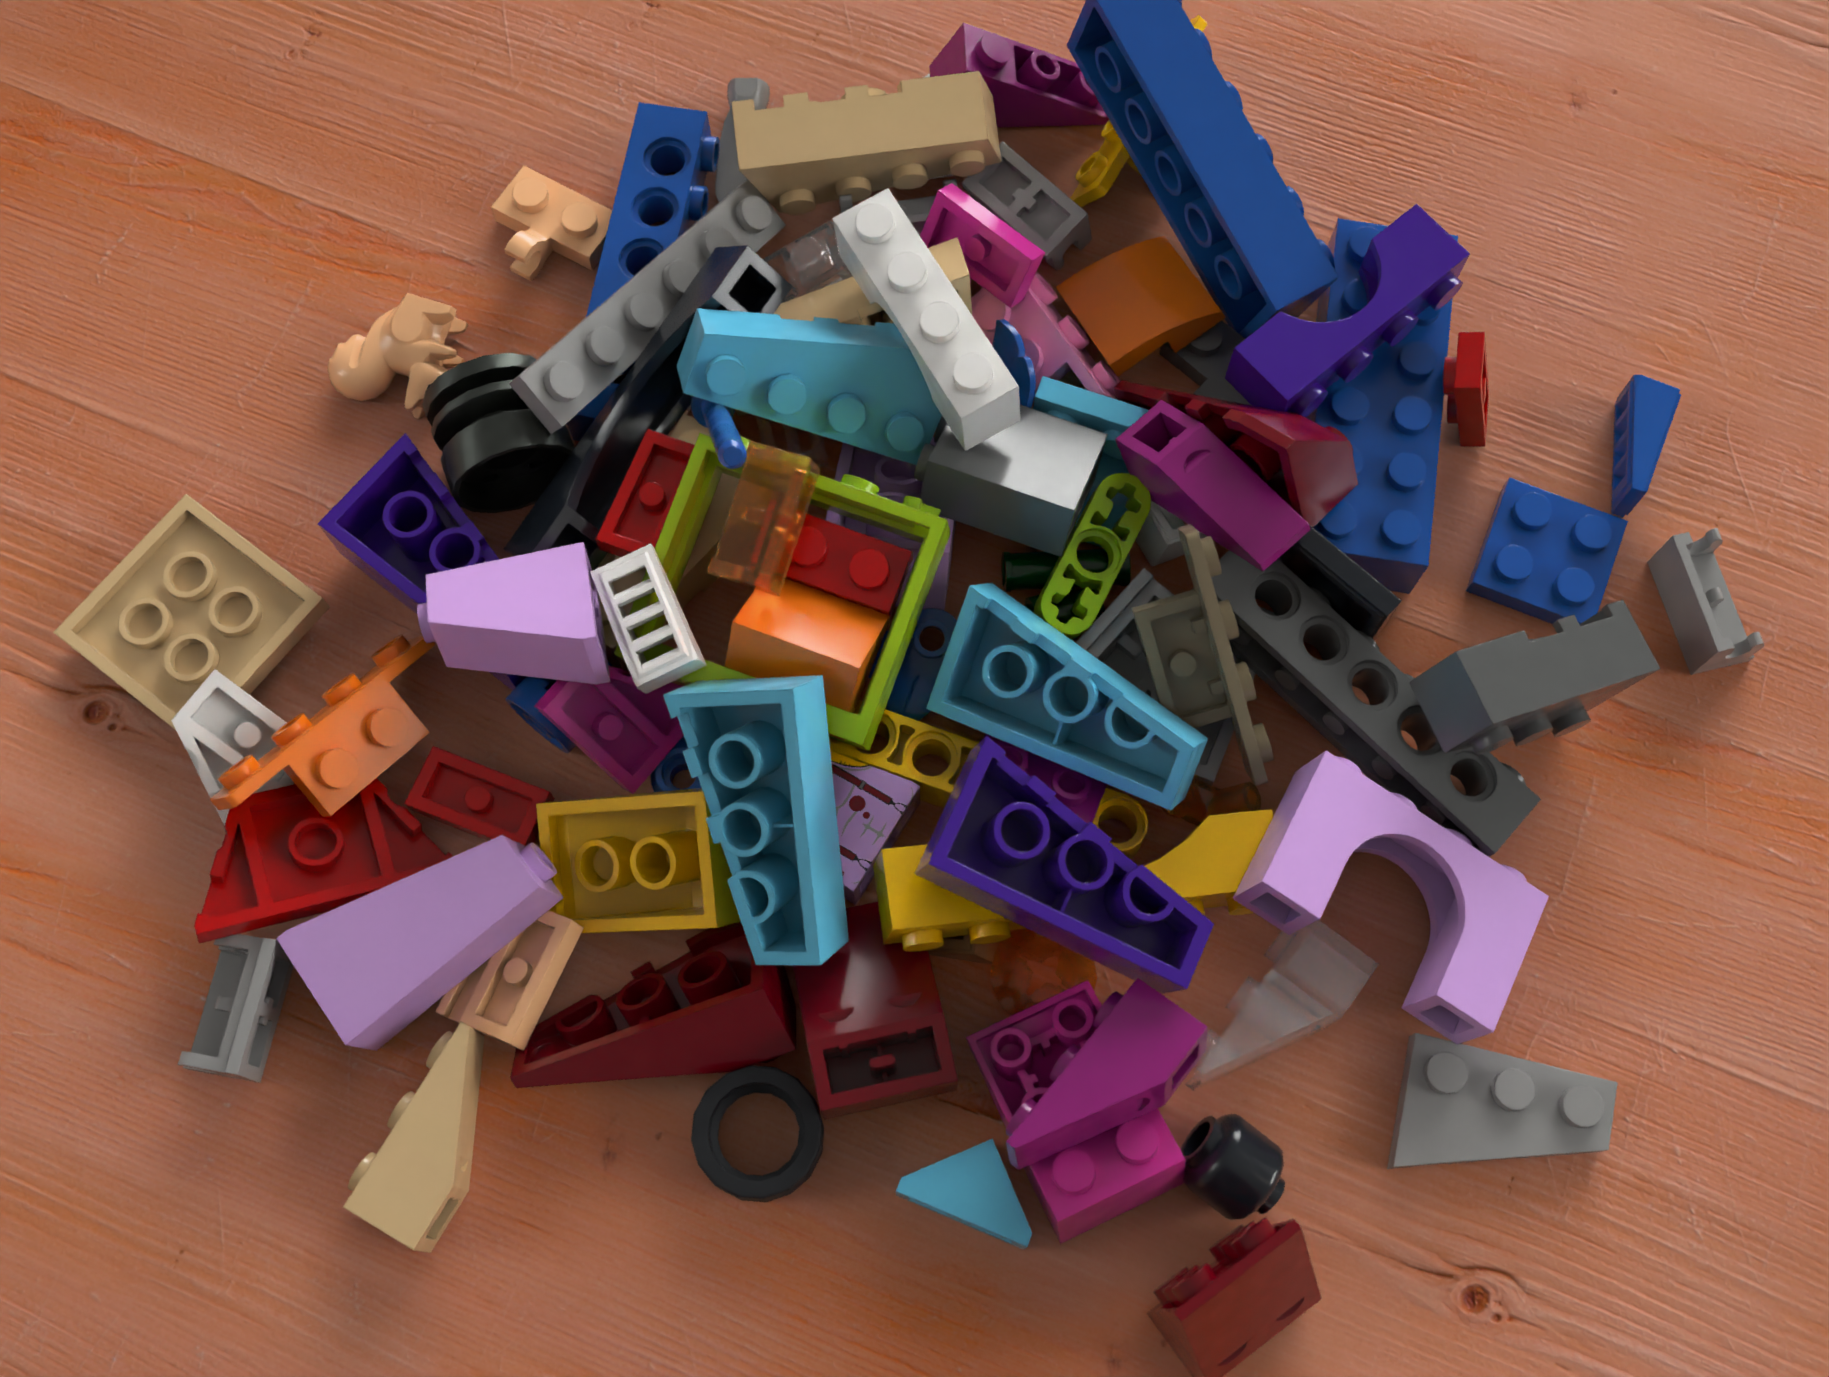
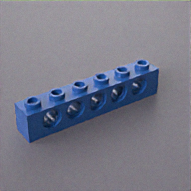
[566,102,720,441]

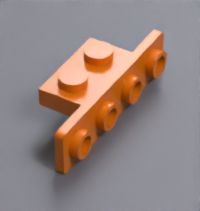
[210,634,436,817]

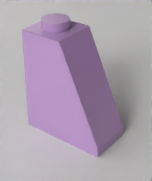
[417,542,610,685]

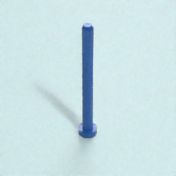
[691,396,747,469]

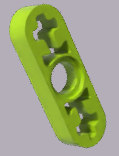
[1034,473,1151,640]

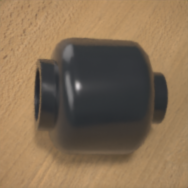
[1181,1114,1285,1220]

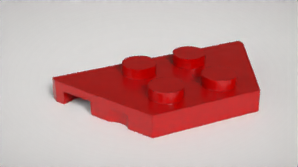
[194,778,453,944]

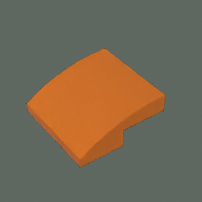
[1055,235,1226,377]

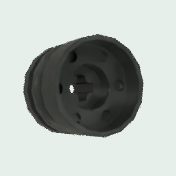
[422,353,575,513]

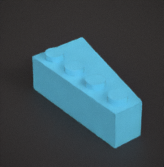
[663,675,849,965]

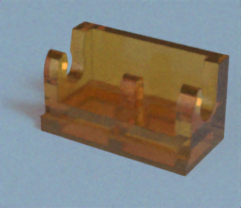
[707,441,821,596]

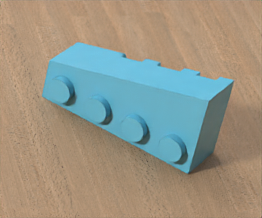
[676,308,942,465]
[926,583,1208,810]

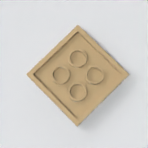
[53,494,330,730]

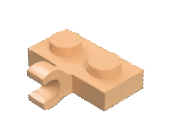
[491,166,612,281]

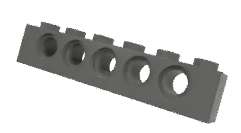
[1192,550,1541,857]

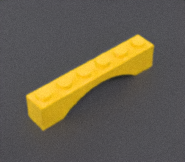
[873,809,1273,952]

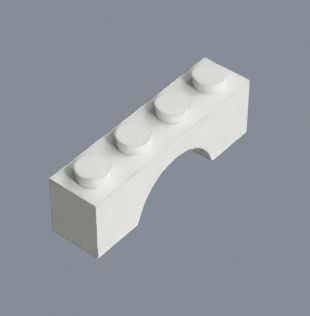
[832,188,1021,451]

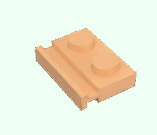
[435,911,584,1051]

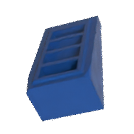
[1611,374,1681,517]

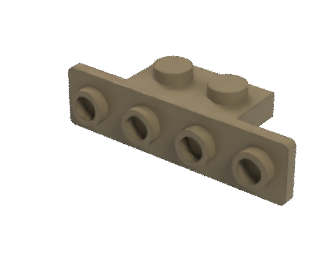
[1131,524,1274,786]

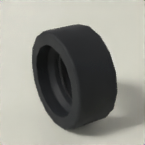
[691,1065,824,1202]

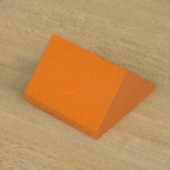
[725,572,891,741]

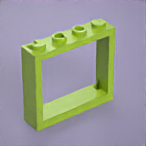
[614,433,951,751]

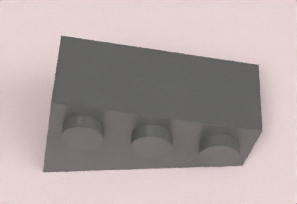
[1409,600,1661,755]

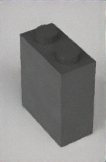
[914,405,1108,557]

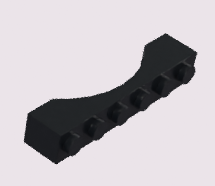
[504,245,793,571]

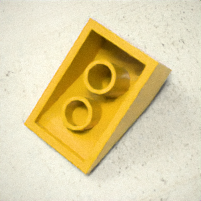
[536,788,741,933]

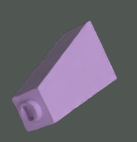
[276,835,564,1051]

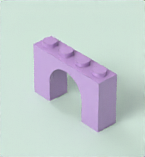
[1233,750,1549,1044]

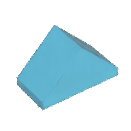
[896,1138,1032,1250]

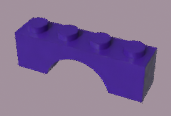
[1225,204,1470,418]

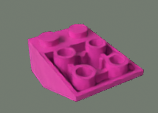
[966,980,1186,1244]

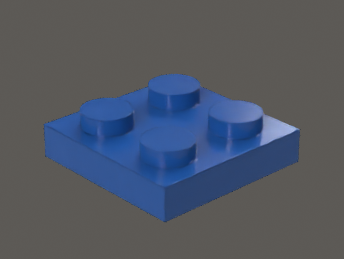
[1466,477,1628,624]

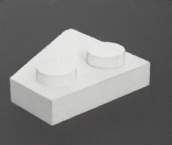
[171,669,294,826]

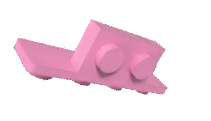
[971,272,1121,402]

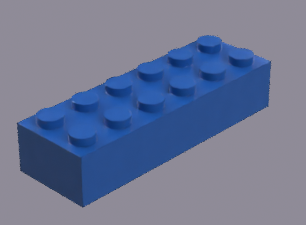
[1066,0,1339,339]
[1306,218,1458,594]

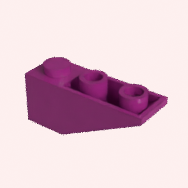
[929,23,1109,128]
[1115,400,1310,571]
[1006,978,1208,1170]

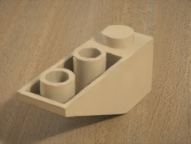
[343,1021,484,1253]

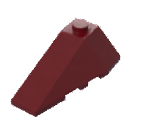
[1113,380,1358,527]
[510,921,796,1088]

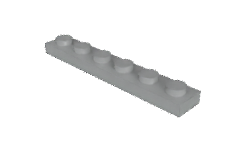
[509,179,786,434]

